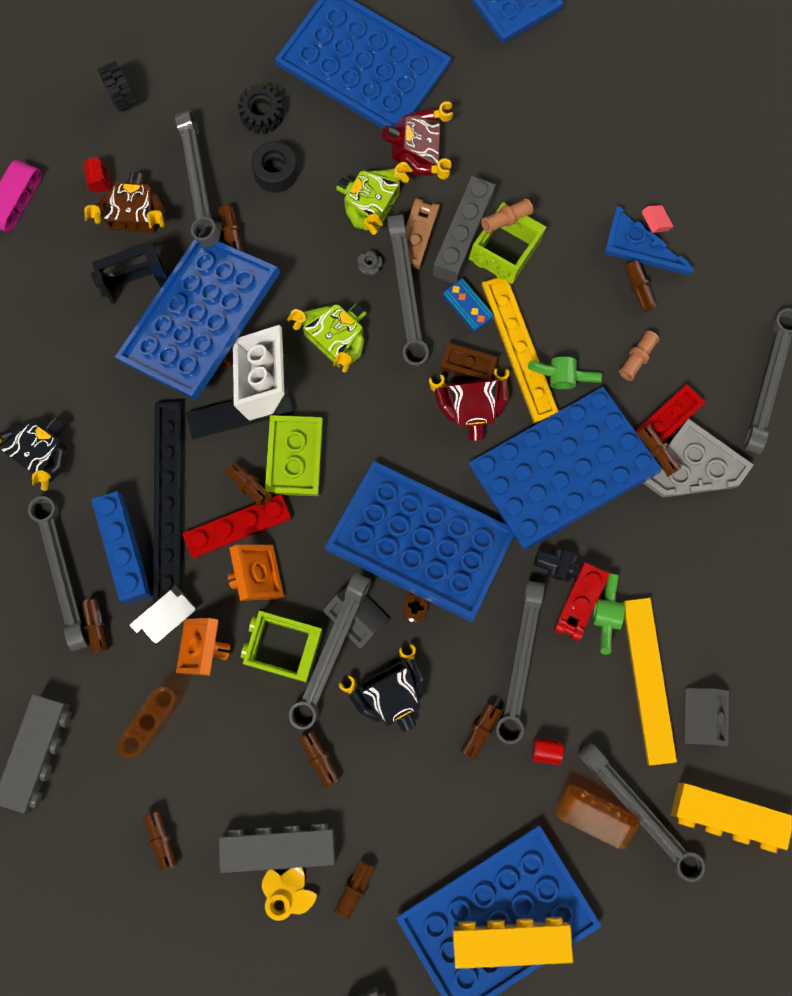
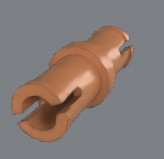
[481,198,533,234]
[619,331,660,381]

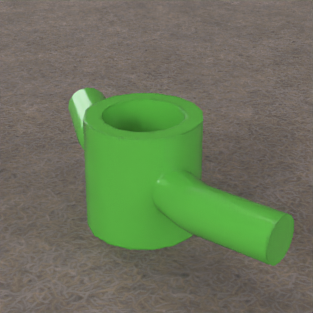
[528,357,602,389]
[592,574,625,655]

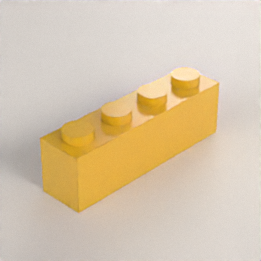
[671,783,792,853]
[452,917,573,968]

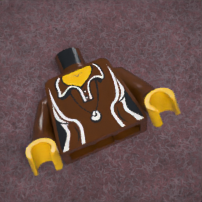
[84,172,166,234]

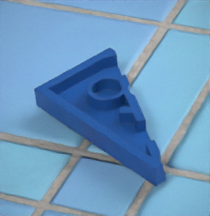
[604,206,694,276]

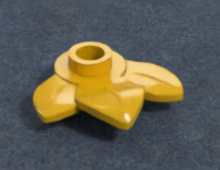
[262,867,317,921]

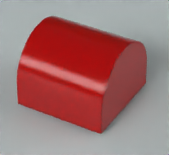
[83,157,111,193]
[532,738,564,765]

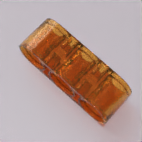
[117,686,180,759]
[554,785,641,850]

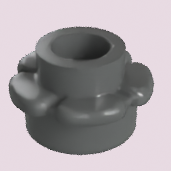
[357,251,382,276]

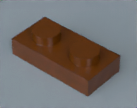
[440,343,498,380]

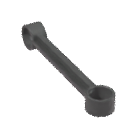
[175,109,221,247]
[388,214,430,368]
[743,308,792,455]
[28,496,89,652]
[289,573,371,730]
[495,580,545,744]
[578,742,705,882]

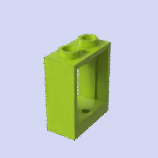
[469,202,547,284]
[241,611,324,683]

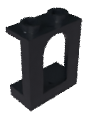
[91,241,168,304]

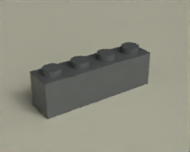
[433,176,495,284]
[0,694,71,814]
[219,823,336,873]

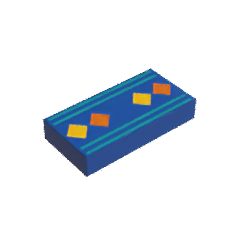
[442,278,495,334]

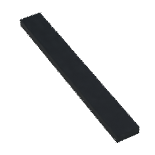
[153,402,182,603]

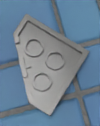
[643,419,753,498]

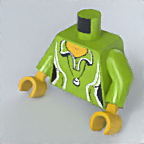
[336,162,412,235]
[287,304,366,373]

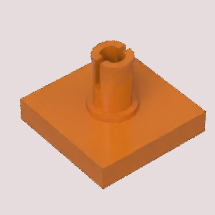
[228,545,284,601]
[176,618,230,676]

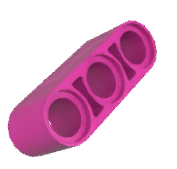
[0,160,41,233]

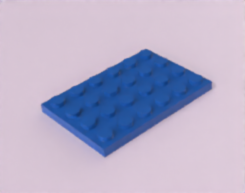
[274,0,451,129]
[115,234,280,401]
[469,387,662,551]
[325,461,514,622]
[396,825,602,996]

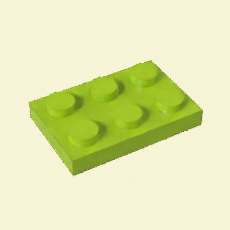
[265,415,323,496]

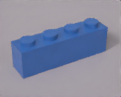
[91,491,152,605]

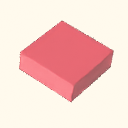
[642,205,674,233]

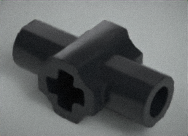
[534,549,582,582]

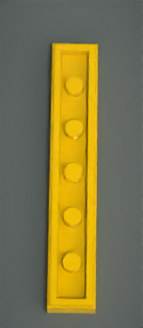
[482,278,558,424]
[622,598,677,766]

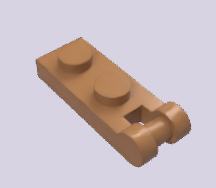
[406,198,440,269]

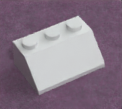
[233,325,284,421]

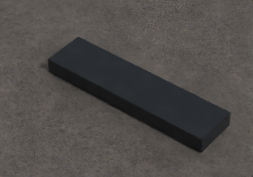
[186,387,294,439]

